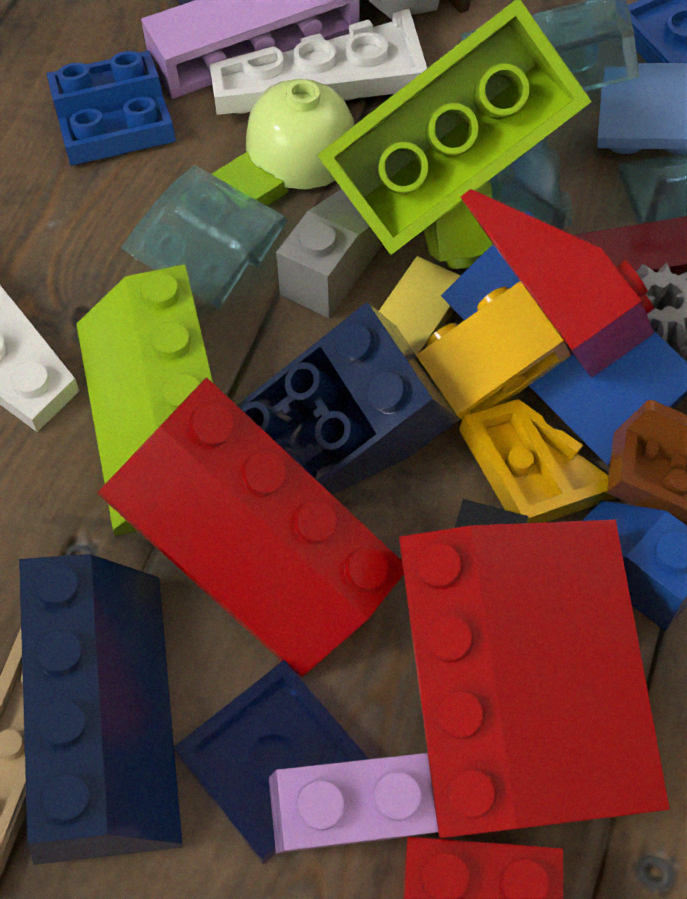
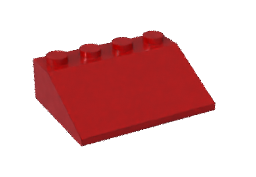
[399,519,670,838]

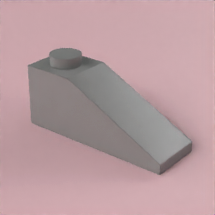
[276,189,383,319]

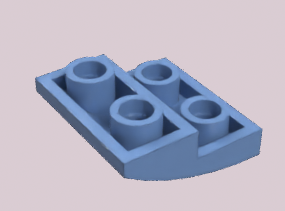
[597,63,687,155]

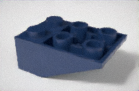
[237,302,460,495]

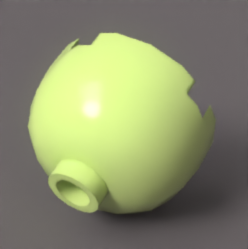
[246,79,354,189]

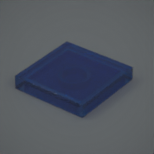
[173,660,369,864]

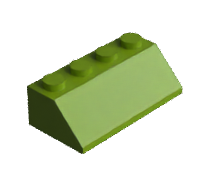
[317,0,592,255]
[76,264,213,536]

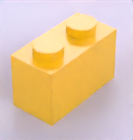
[416,281,571,420]

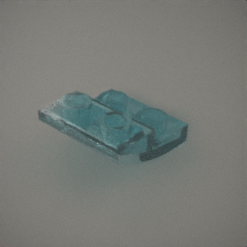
[121,165,287,310]

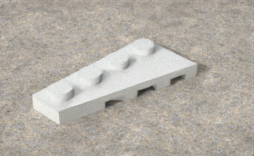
[210,8,427,115]
[0,285,80,432]

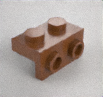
[607,400,687,525]

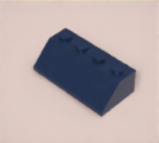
[19,554,182,865]

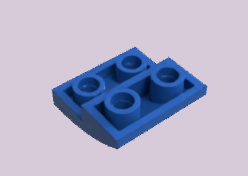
[46,51,176,166]

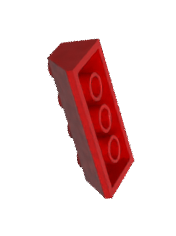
[97,377,404,677]

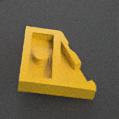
[459,399,616,523]

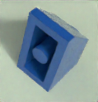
[582,501,687,631]

